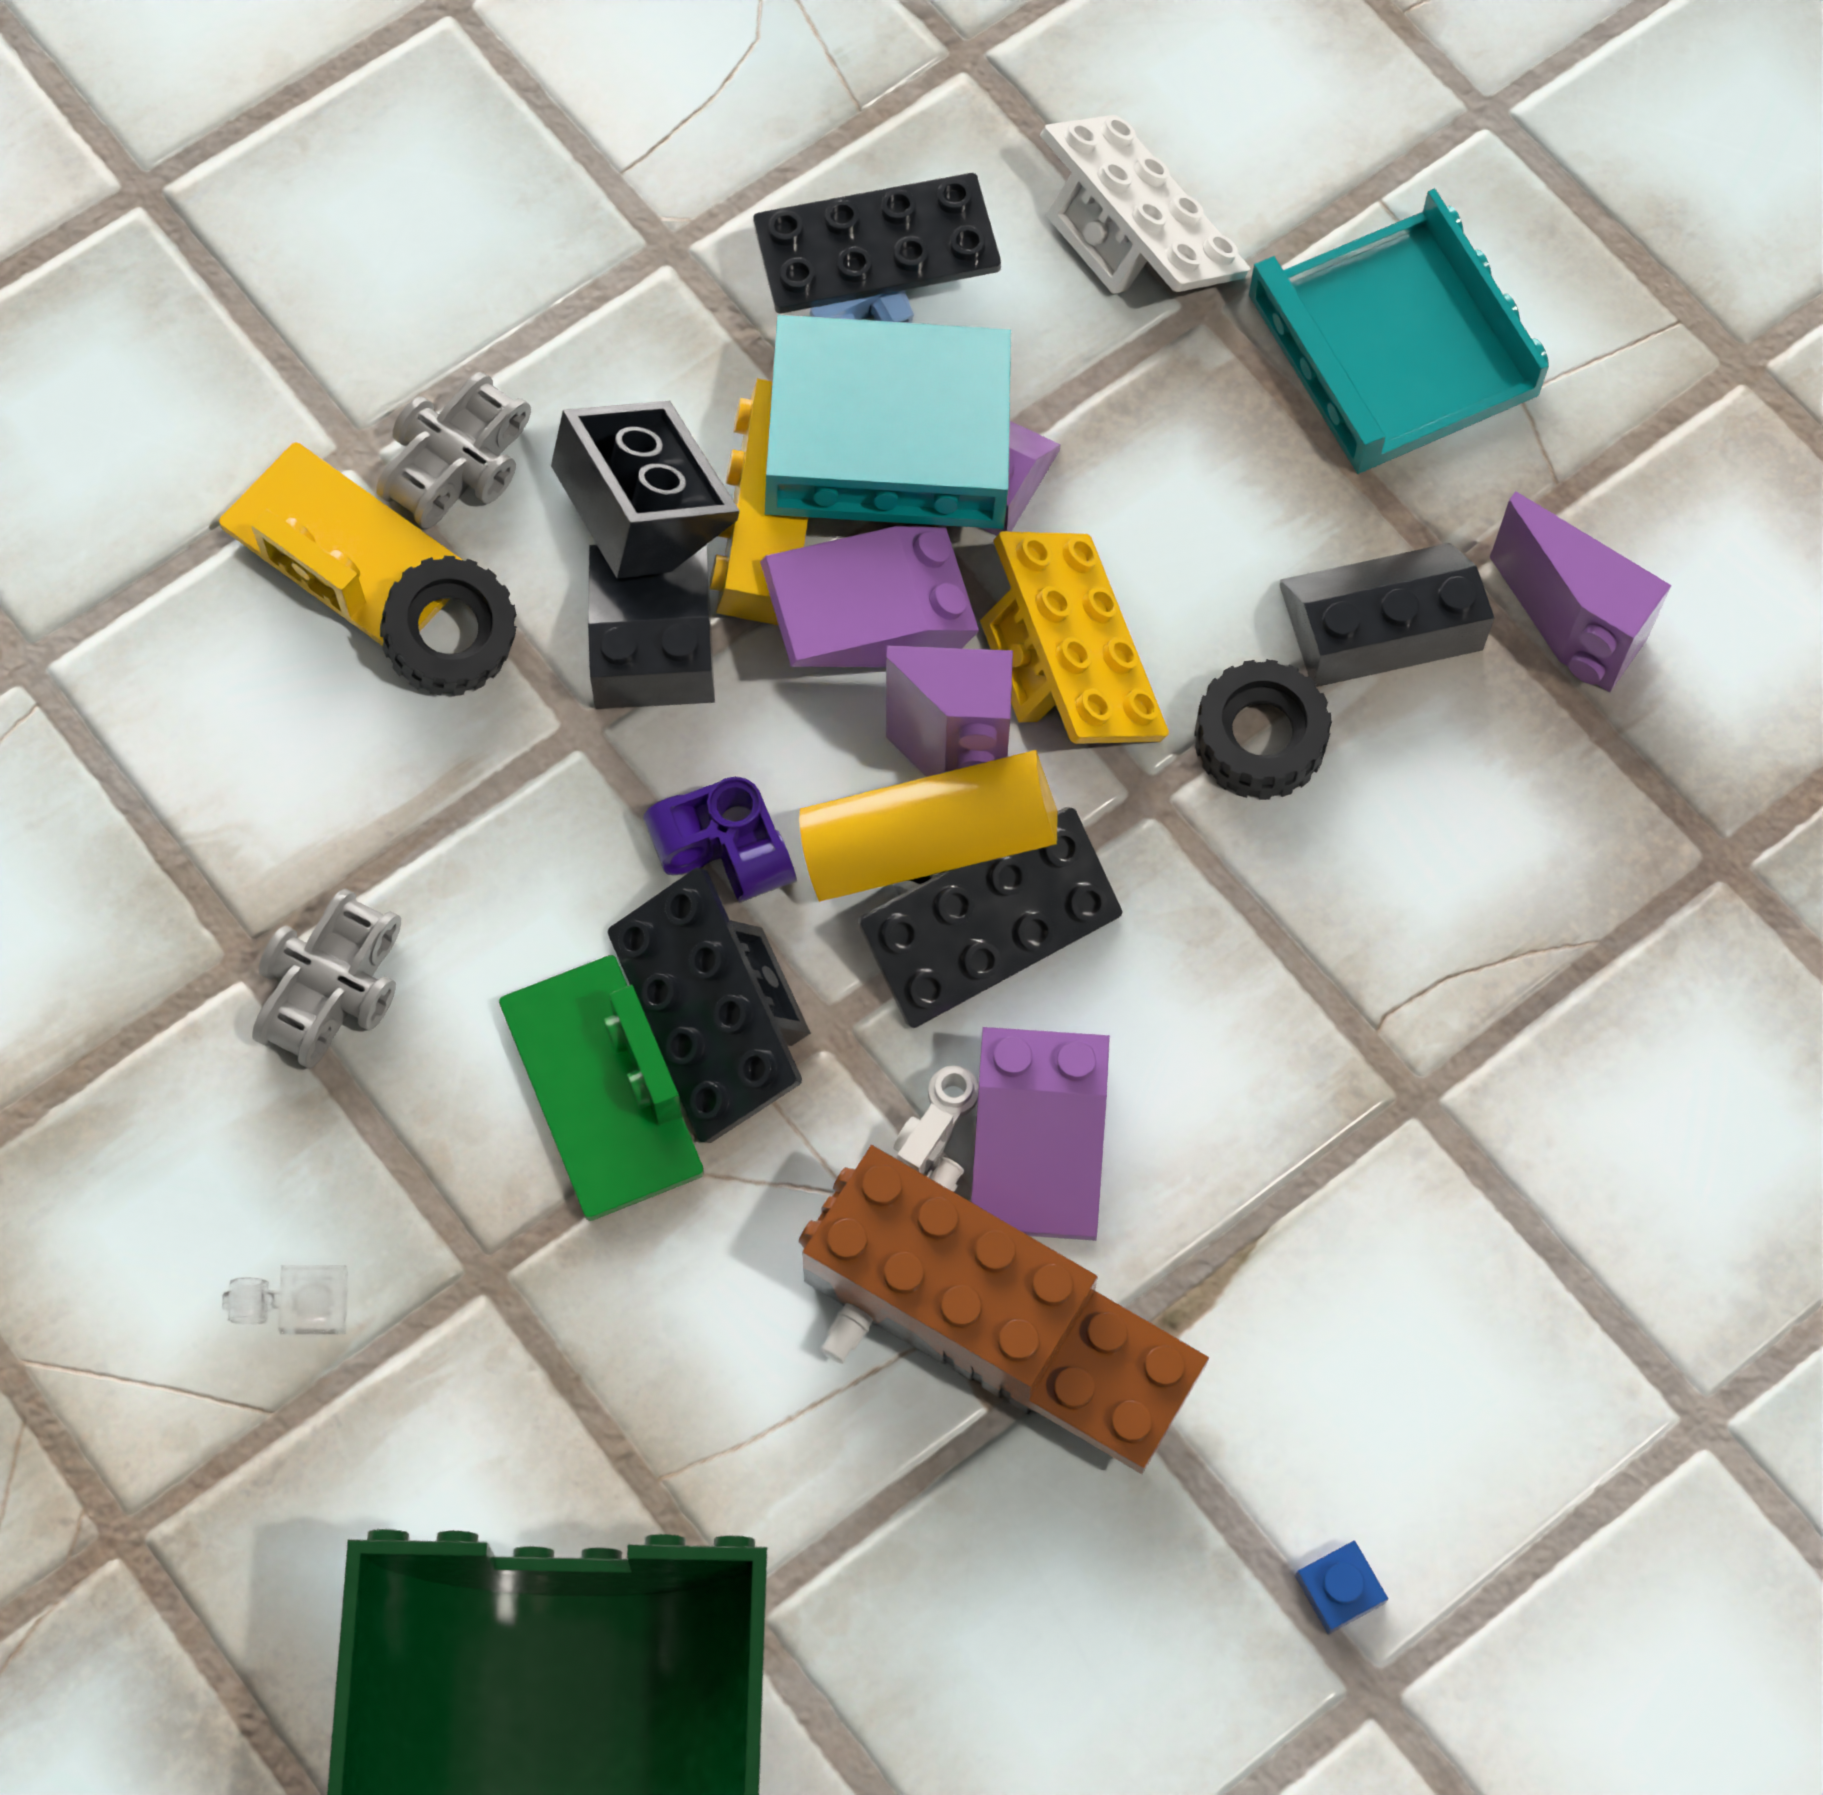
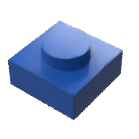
[1295,1540,1389,1635]

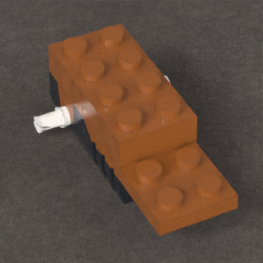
[798,1144,1209,1474]

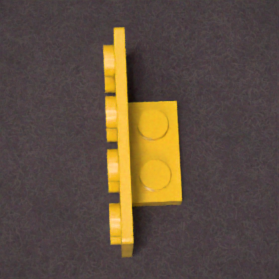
[219,442,462,646]
[980,531,1169,744]

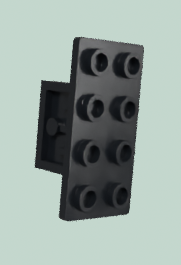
[753,173,1001,314]
[858,807,1123,1028]
[607,868,811,1143]

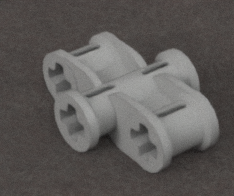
[376,372,531,529]
[252,888,401,1069]

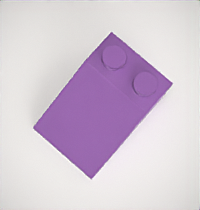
[1490,491,1672,692]
[760,526,979,667]
[971,1027,1110,1241]

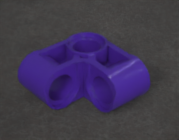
[643,776,797,903]

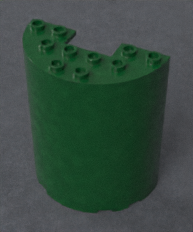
[327,1529,767,1795]

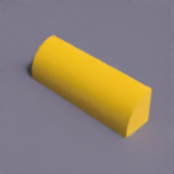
[799,750,1058,902]

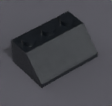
[551,401,740,579]
[1279,543,1495,687]

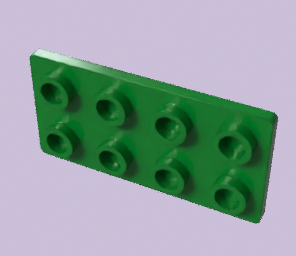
[499,955,704,1221]

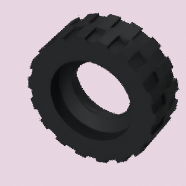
[380,556,517,696]
[1194,659,1332,800]

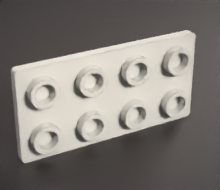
[1040,115,1250,294]

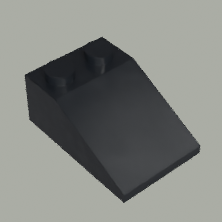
[588,545,715,709]

